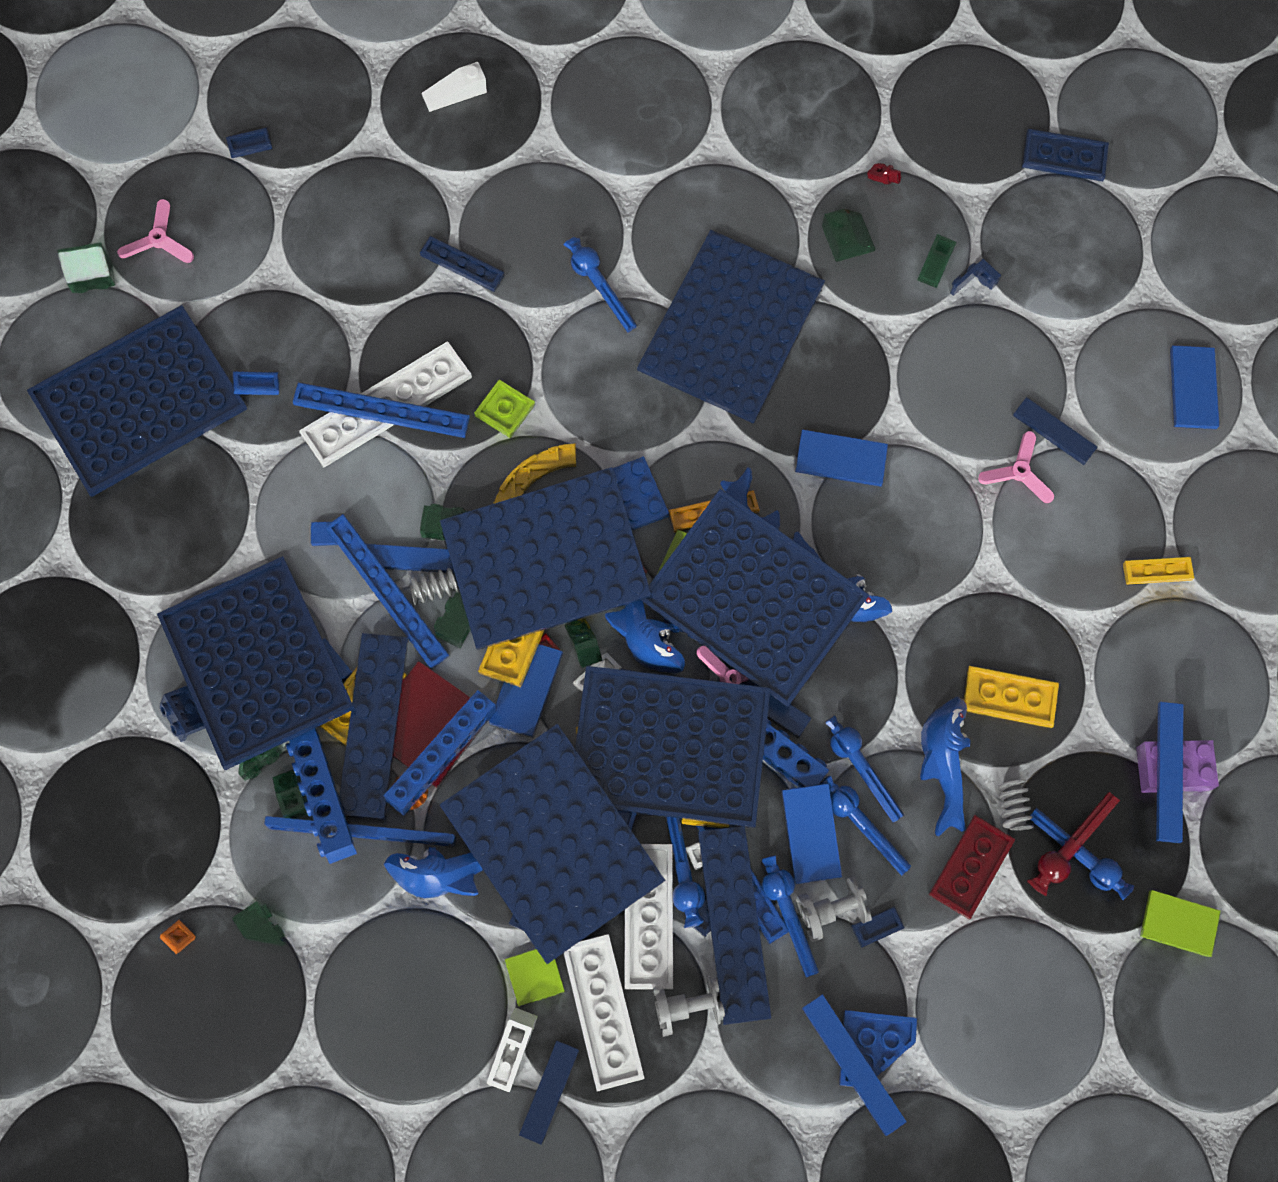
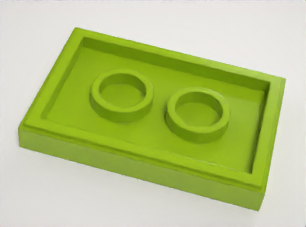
[1140,890,1220,957]

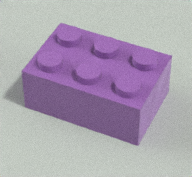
[1136,740,1219,793]

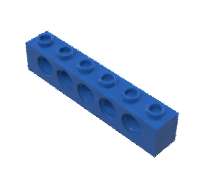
[384,690,496,816]
[763,719,829,787]
[286,728,357,864]

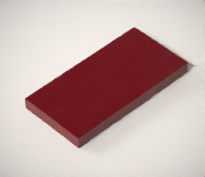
[928,815,1015,920]

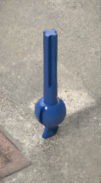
[563,237,637,333]
[825,715,904,822]
[820,776,911,876]
[1030,808,1134,900]
[666,817,705,928]
[762,855,819,977]

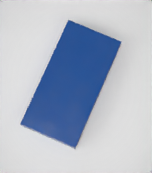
[1170,345,1219,429]
[795,430,888,487]
[489,644,563,738]
[781,783,842,884]

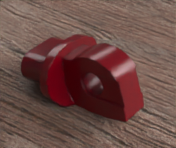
[867,163,901,185]

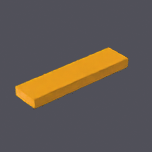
[669,490,760,533]

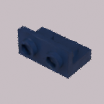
[159,686,205,742]

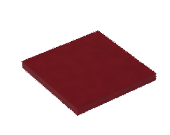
[393,661,487,788]

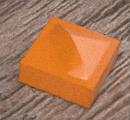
[160,920,196,954]

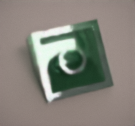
[822,208,875,262]
[57,242,115,293]

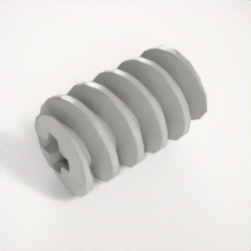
[409,567,459,605]
[998,780,1033,830]

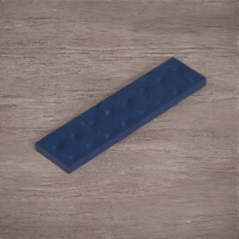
[339,633,408,820]
[698,826,771,1025]

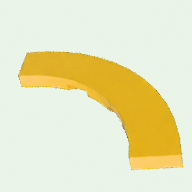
[493,443,576,504]

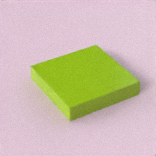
[474,380,535,438]
[505,949,565,1007]

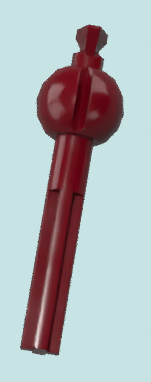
[1027,792,1120,896]

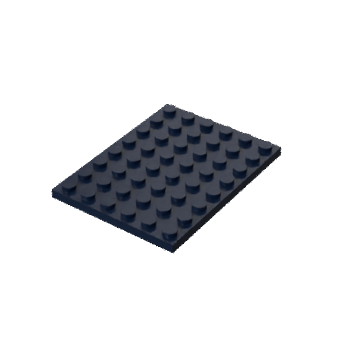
[637,230,825,424]
[27,305,247,497]
[440,467,652,650]
[641,489,869,707]
[157,556,355,771]
[575,666,770,828]
[439,724,666,964]

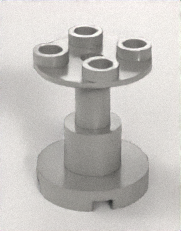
[796,877,872,942]
[653,976,725,1037]

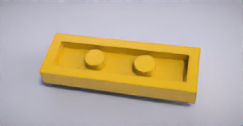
[1123,557,1194,585]

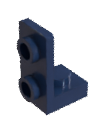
[950,259,1001,296]

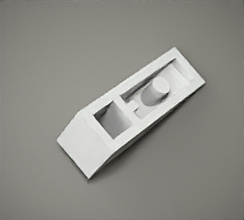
[422,62,487,112]
[487,1008,538,1092]

